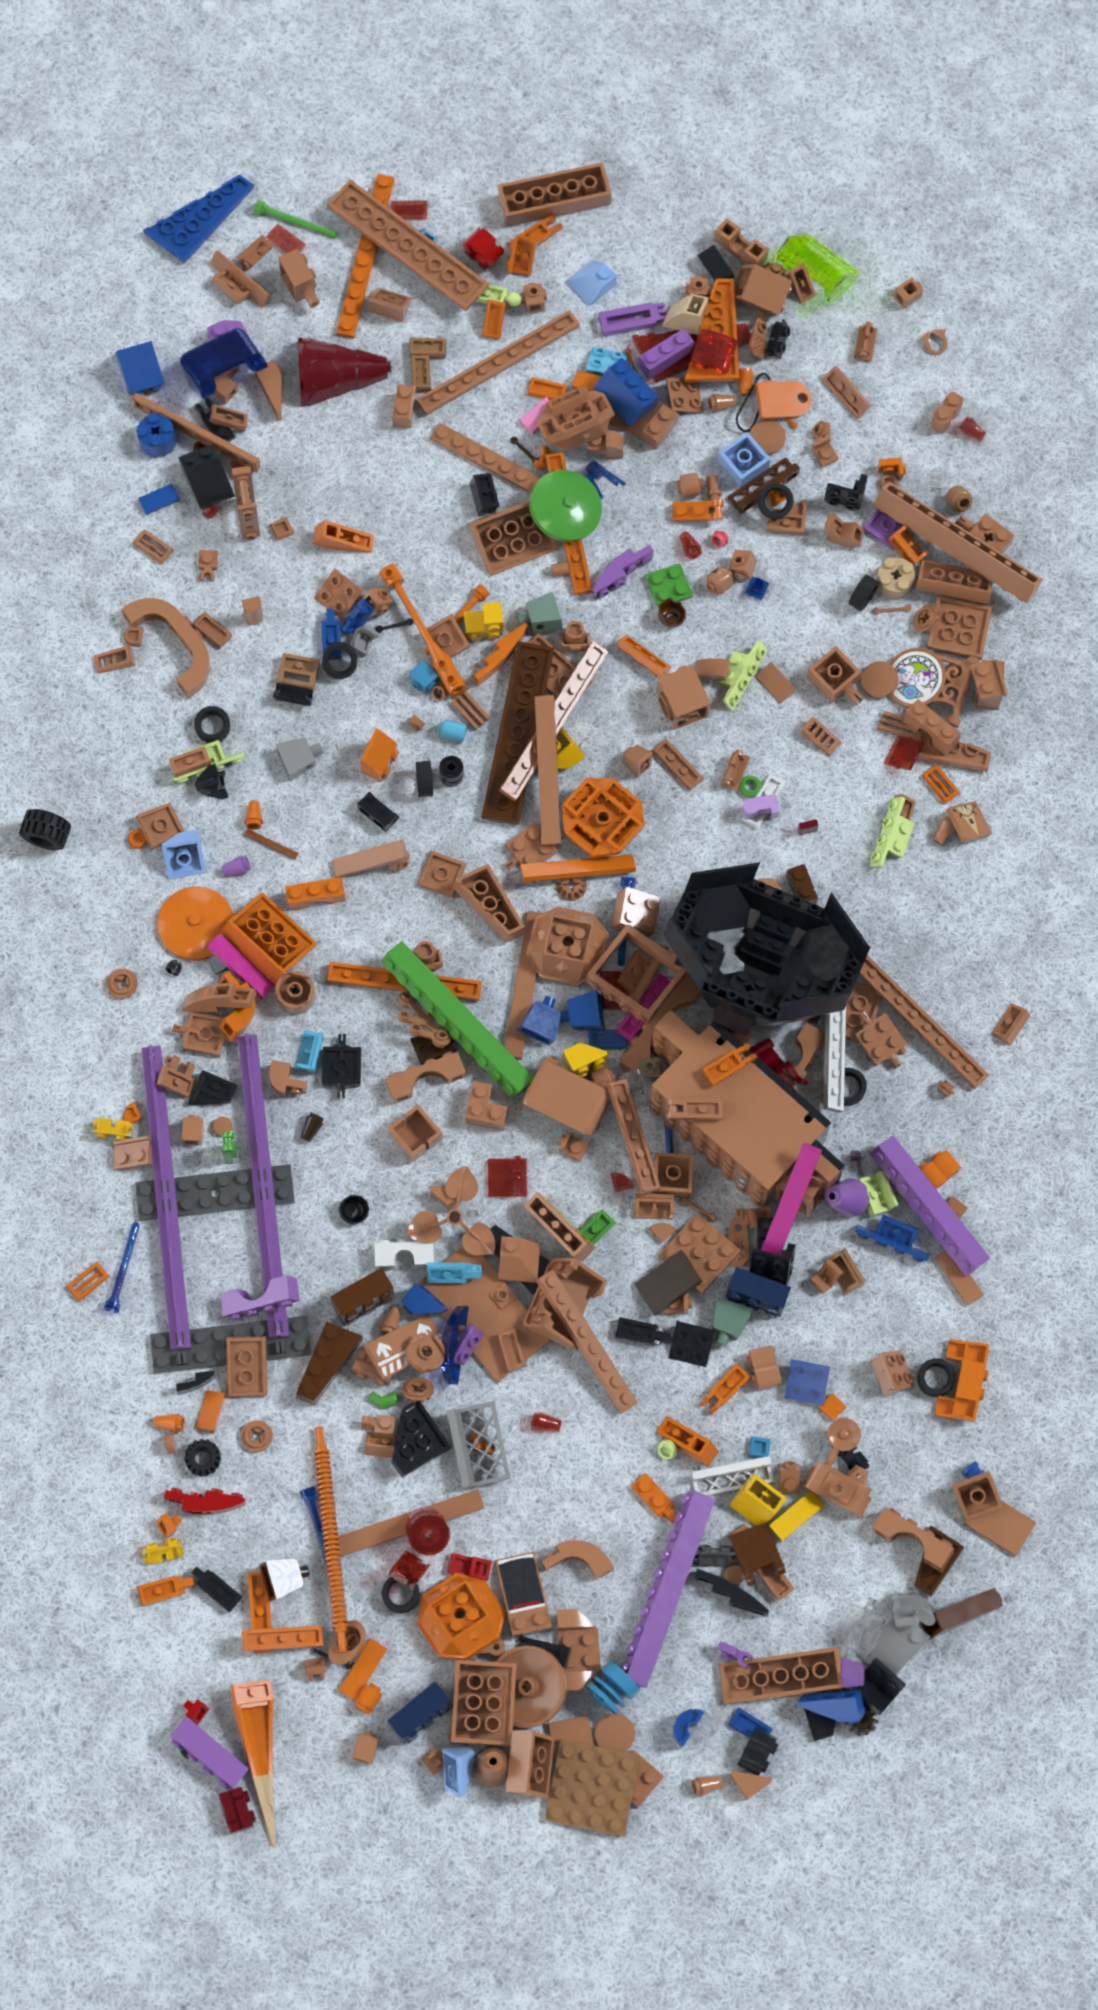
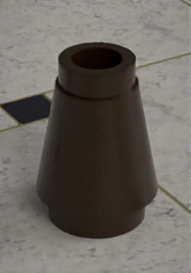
[300,1112,324,1142]

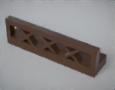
[727,457,800,514]

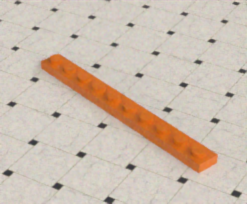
[336,174,395,339]

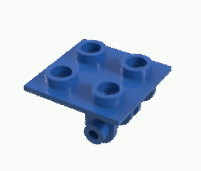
[784,1359,830,1405]

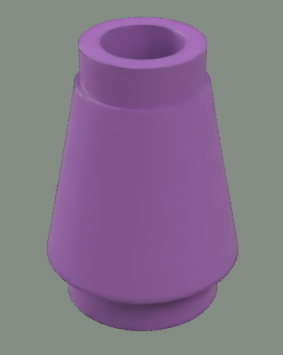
[221,855,251,877]

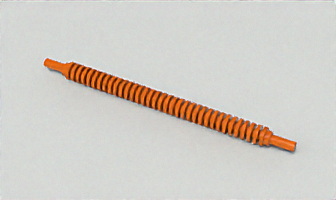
[314,1426,348,1653]

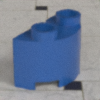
[673,1709,704,1748]

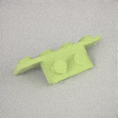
[716,640,767,711]
[171,740,245,783]
[870,797,915,868]

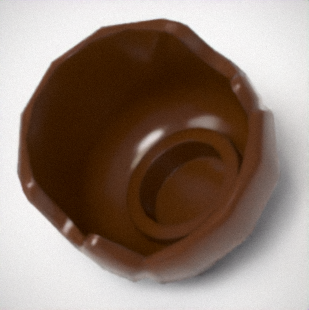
[658,598,686,628]

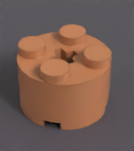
[276,971,315,1014]

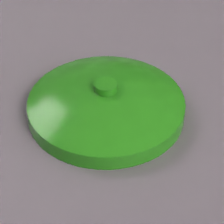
[529,470,602,542]

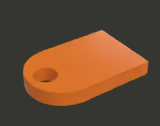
[755,381,811,420]

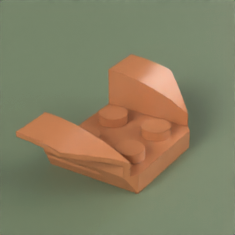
[775,1174,821,1217]
[557,1609,601,1691]

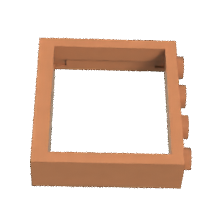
[586,923,688,1025]

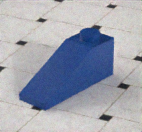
[797,1690,865,1724]

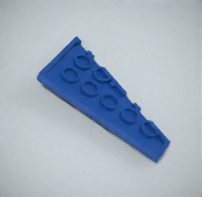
[143,174,254,263]

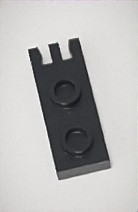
[517,1636,572,1669]

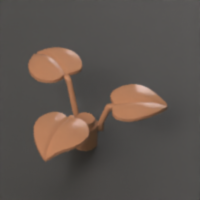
[406,1166,495,1256]

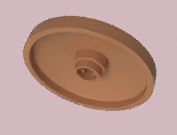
[496,1646,567,1728]

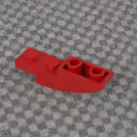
[164,1488,246,1514]

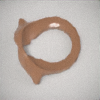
[920,329,948,355]

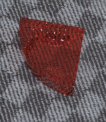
[610,1173,634,1193]

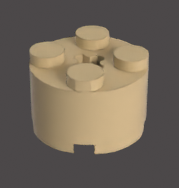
[876,557,915,600]

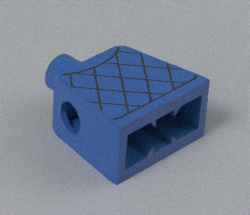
[517,996,561,1045]

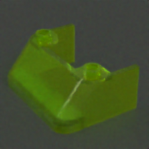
[773,233,860,303]

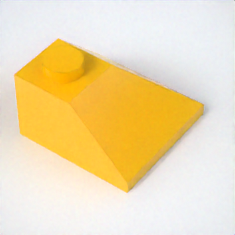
[556,727,586,769]

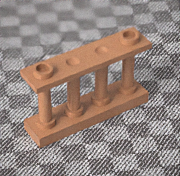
[232,466,260,540]

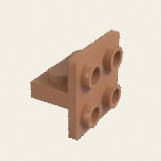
[871,1351,915,1397]

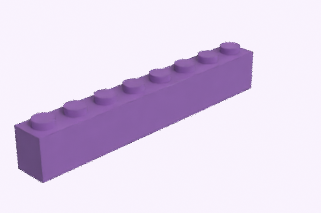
[870,1135,990,1277]

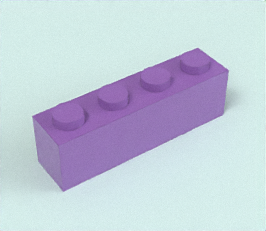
[170,1716,249,1789]

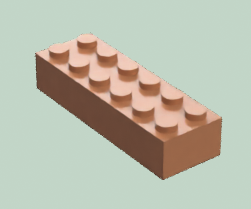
[498,162,612,227]

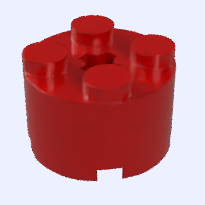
[463,227,504,271]

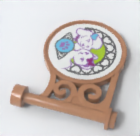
[890,648,980,728]

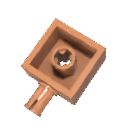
[278,248,320,308]
[955,513,1015,554]
[807,646,864,706]

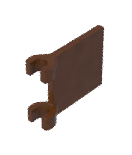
[730,1522,786,1587]

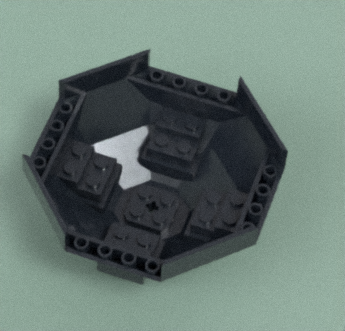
[663,862,870,1036]

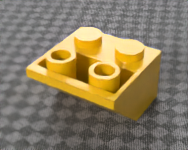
[562,1043,608,1078]
[729,1473,787,1526]

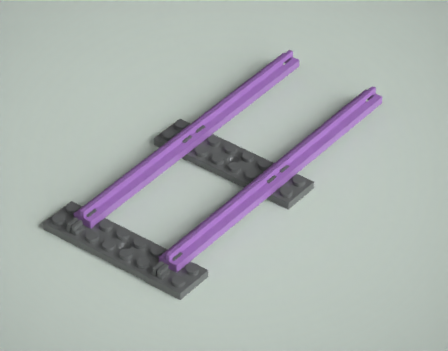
[135,1034,311,1374]

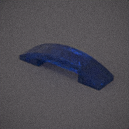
[441,1306,469,1385]

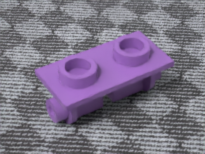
[449,1323,484,1365]

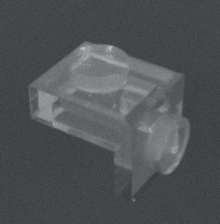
[462,1206,483,1236]

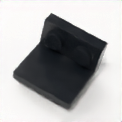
[824,474,868,510]
[749,1243,796,1285]
[849,1658,906,1715]

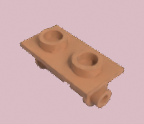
[237,234,273,271]
[854,322,877,362]
[720,749,750,790]

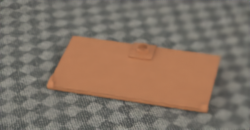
[417,1247,551,1383]

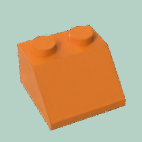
[360,728,399,782]

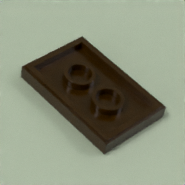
[635,1250,703,1316]

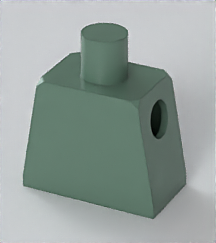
[517,592,563,634]
[712,1297,753,1347]

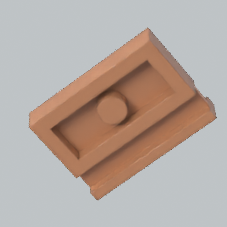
[971,659,1007,702]
[113,1136,152,1170]

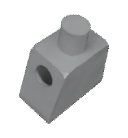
[276,738,323,781]

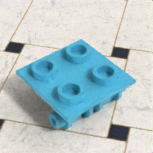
[586,347,627,377]

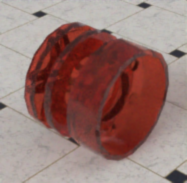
[405,1507,450,1556]

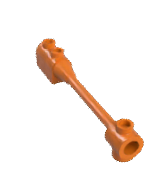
[379,564,469,699]

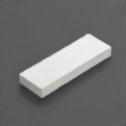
[742,774,786,830]

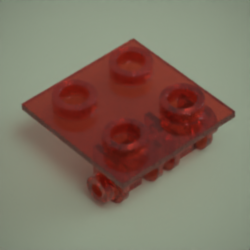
[488,1155,527,1197]

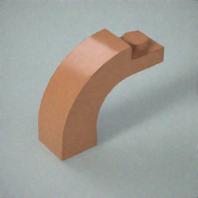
[542,1540,614,1580]

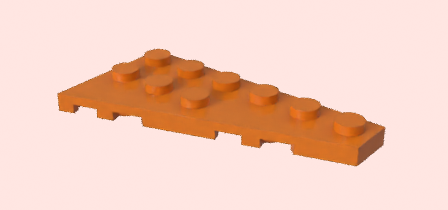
[684,279,739,382]

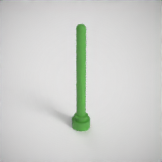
[253,199,337,238]

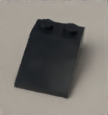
[178,444,235,510]

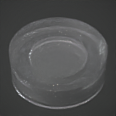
[165,447,184,465]

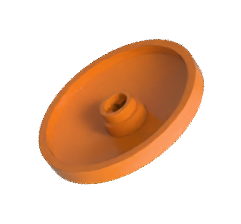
[158,886,233,961]

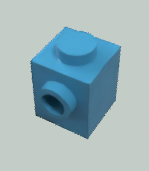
[409,661,438,693]

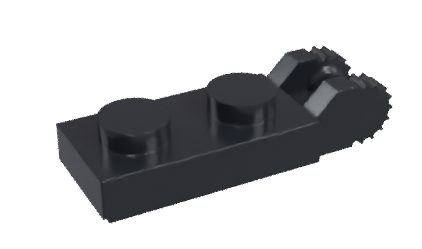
[194,397,236,442]

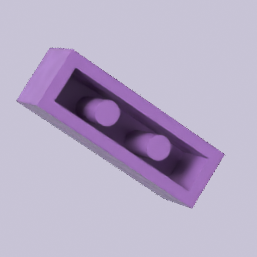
[638,328,694,380]

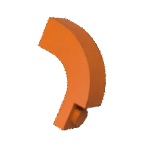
[218,971,255,1041]

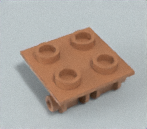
[665,377,704,415]
[314,568,363,620]

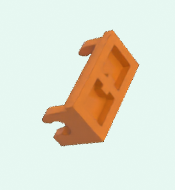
[888,525,928,566]

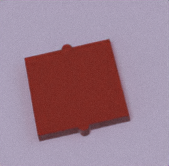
[884,736,924,771]

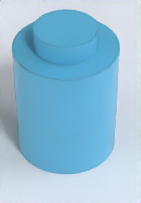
[438,719,467,743]

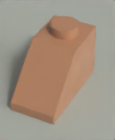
[622,744,653,777]

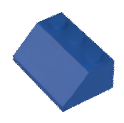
[594,358,658,427]

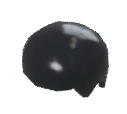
[339,1195,369,1225]

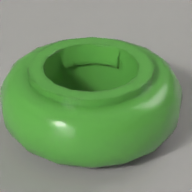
[739,775,762,798]

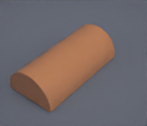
[915,560,993,604]

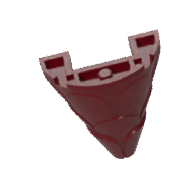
[298,337,391,407]

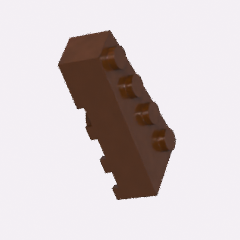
[296,1322,363,1405]

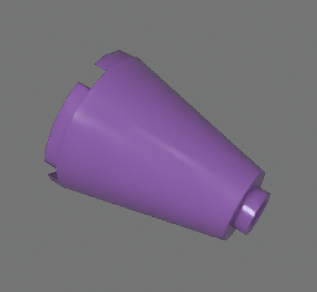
[824,1178,870,1217]

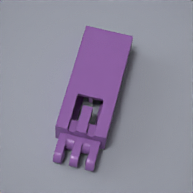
[598,302,667,337]

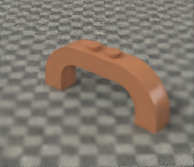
[121,598,210,699]

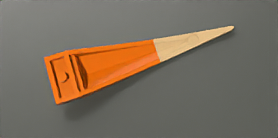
[230,1679,276,1847]

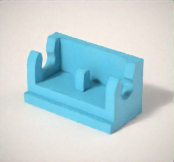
[295,1031,324,1074]

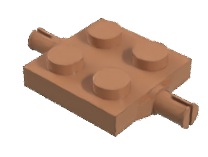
[504,822,559,870]
[172,1011,238,1057]
[854,1011,907,1069]

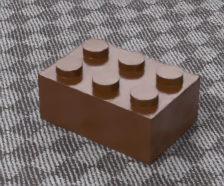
[330,1267,394,1324]

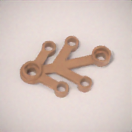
[398,990,451,1048]

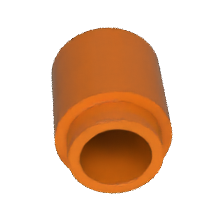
[355,1683,382,1715]

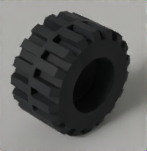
[19,809,71,850]

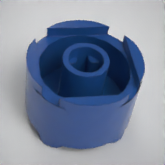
[136,413,176,457]

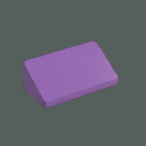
[841,1658,865,1688]

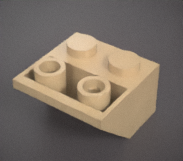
[662,294,709,335]

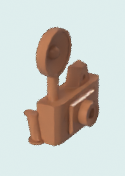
[800,1417,872,1518]

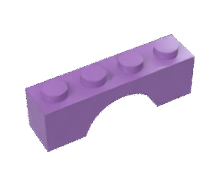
[220,1275,300,1321]

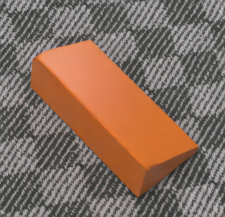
[195,1390,226,1433]

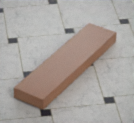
[332,839,407,878]

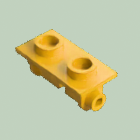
[92,1117,133,1140]
[142,1538,184,1565]

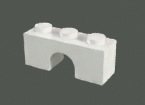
[374,1239,434,1270]

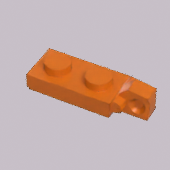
[631,1473,676,1523]
[137,1575,195,1607]

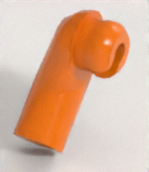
[534,446,550,470]
[470,1432,496,1455]

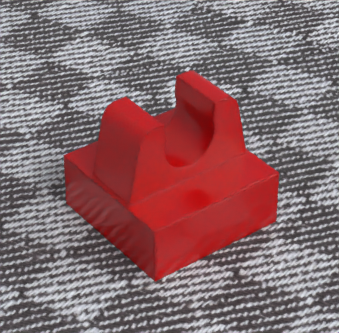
[183,1699,209,1725]

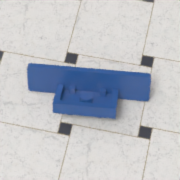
[855,1214,930,1262]

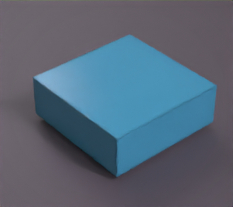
[748,1436,771,1458]

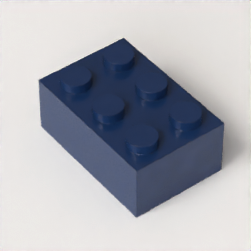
[725,1267,791,1318]
[387,1682,451,1744]

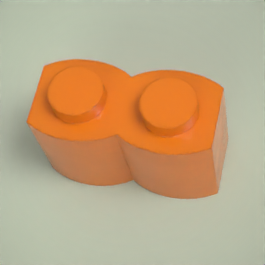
[919,1150,961,1189]

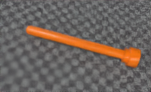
[425,584,490,655]

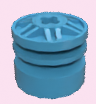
[586,1661,640,1715]

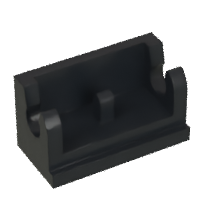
[697,245,735,281]
[470,473,500,517]
[357,792,400,832]

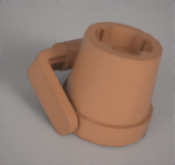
[560,621,590,651]
[413,941,444,971]

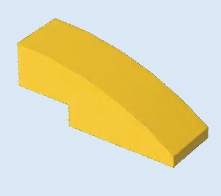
[769,1491,825,1543]

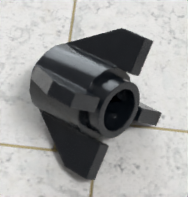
[195,764,229,799]

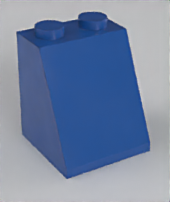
[115,341,165,395]

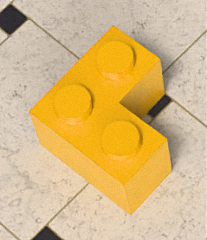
[464,602,503,641]

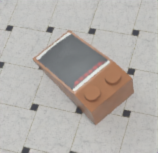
[495,1551,552,1639]

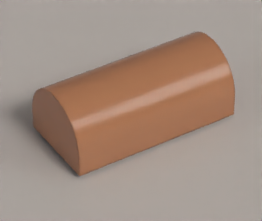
[242,596,263,625]

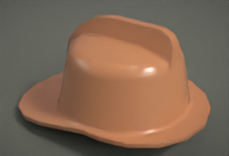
[328,1620,366,1665]

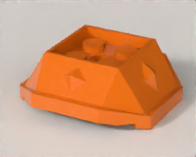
[562,777,645,858]
[417,1573,507,1660]

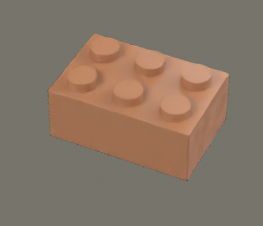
[505,1730,555,1799]

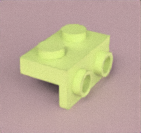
[859,1171,898,1217]

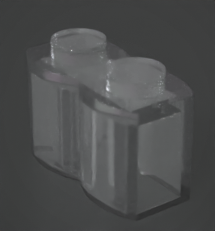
[616,1069,649,1110]

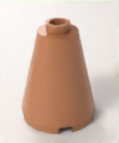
[473,1746,510,1787]

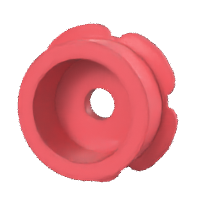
[711,530,728,548]

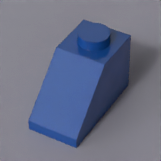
[401,1283,449,1314]

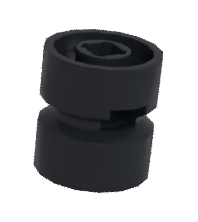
[439,755,464,787]

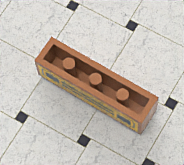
[524,1192,596,1262]

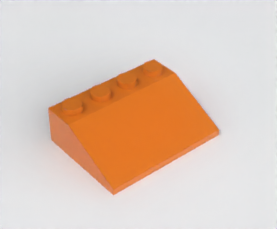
[220,892,318,985]

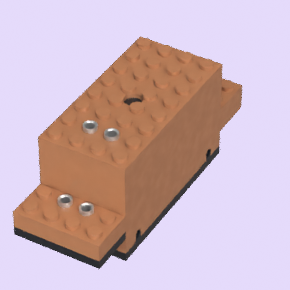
[649,1010,845,1207]

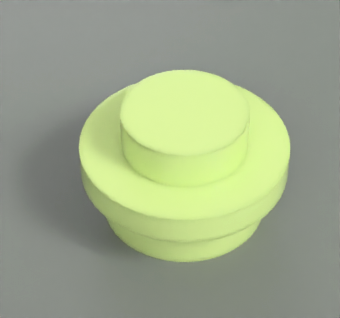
[658,1440,678,1459]

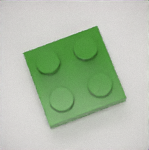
[645,563,693,607]

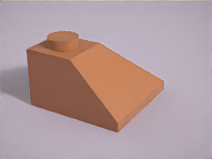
[498,1236,540,1283]

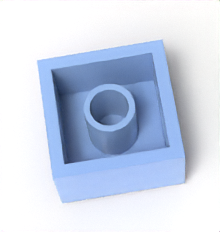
[718,432,770,488]

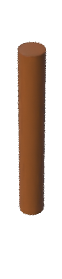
[245,829,299,860]

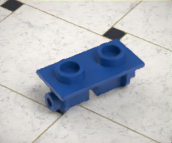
[341,598,374,635]

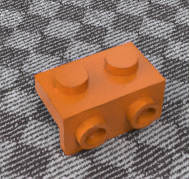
[506,235,538,276]

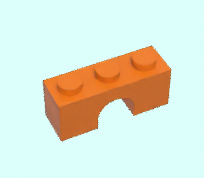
[285,877,345,911]

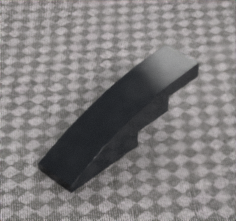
[694,1568,769,1617]

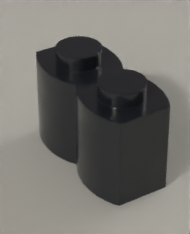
[737,1727,779,1776]

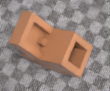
[211,359,240,404]
[587,430,623,459]
[824,514,864,547]
[269,1060,308,1097]

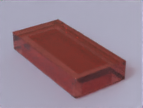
[391,201,427,220]
[266,224,306,253]

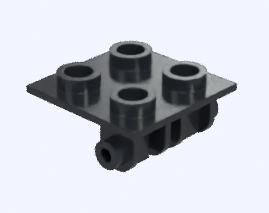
[668,1321,715,1367]

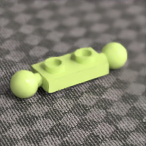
[475,285,521,307]

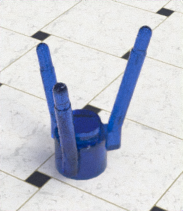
[585,460,626,499]

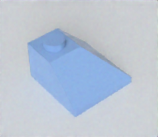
[566,260,617,306]
[162,830,206,879]
[442,1745,475,1797]

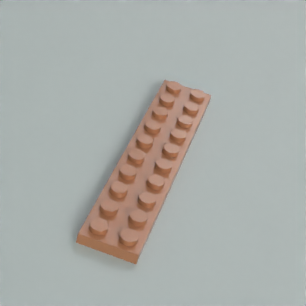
[327,179,489,312]

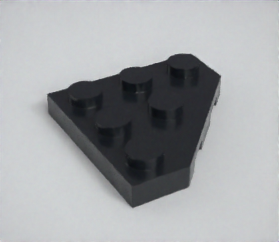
[391,1401,452,1478]

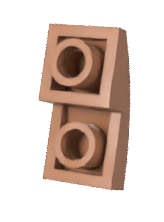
[694,658,730,680]

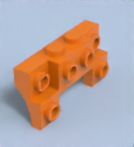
[934,1339,990,1423]

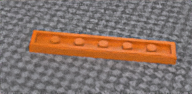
[520,854,636,882]

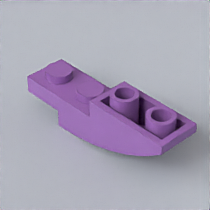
[593,545,654,599]

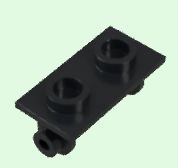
[765,319,790,359]
[273,682,314,706]
[832,1446,870,1476]

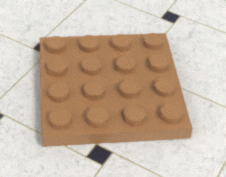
[545,1739,641,1837]

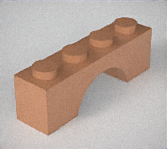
[783,1022,825,1091]
[386,1052,466,1104]
[872,1508,954,1573]

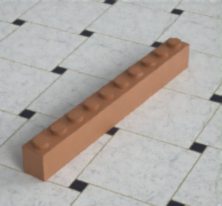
[873,482,1043,603]

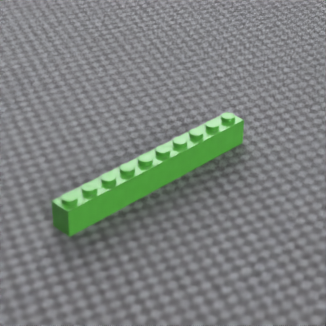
[381,941,534,1100]

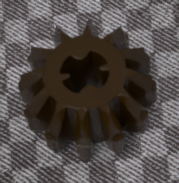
[845,1702,879,1736]

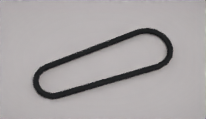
[735,373,771,432]

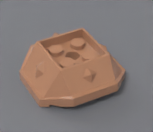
[537,387,615,451]
[526,906,609,987]

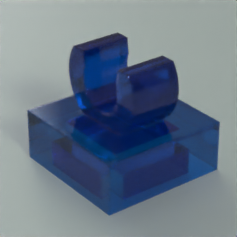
[745,576,769,601]

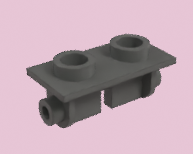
[695,1545,736,1566]

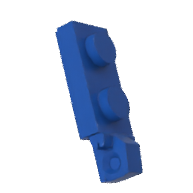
[321,608,342,660]

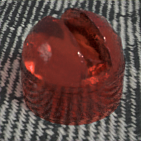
[202,505,218,519]

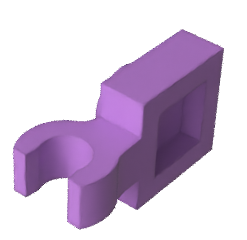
[717,1641,754,1669]

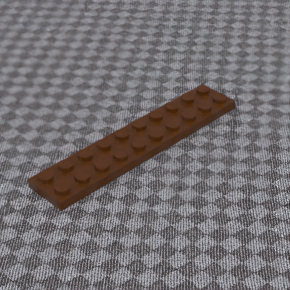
[481,641,555,826]

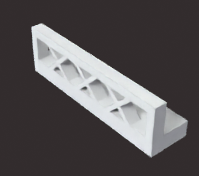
[691,1456,774,1496]

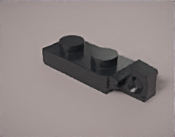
[615,1317,671,1345]
[191,1566,243,1613]

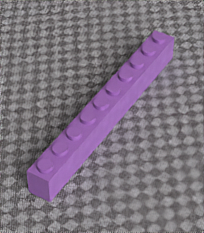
[620,1490,715,1688]

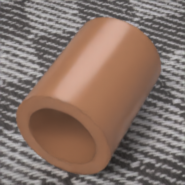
[551,561,570,577]

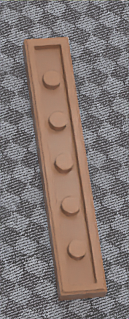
[607,1079,661,1195]

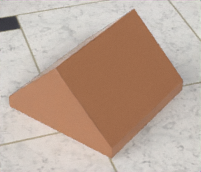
[368,288,412,322]
[952,1471,1003,1520]

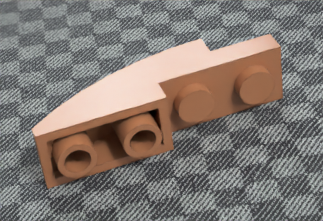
[182,983,257,1012]

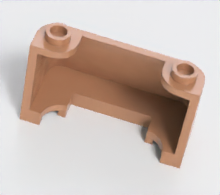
[522,1056,611,1136]
[523,1258,607,1350]

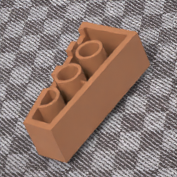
[452,864,525,943]

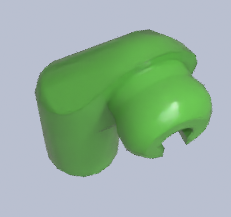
[368,1392,399,1409]

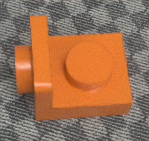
[878,457,906,481]

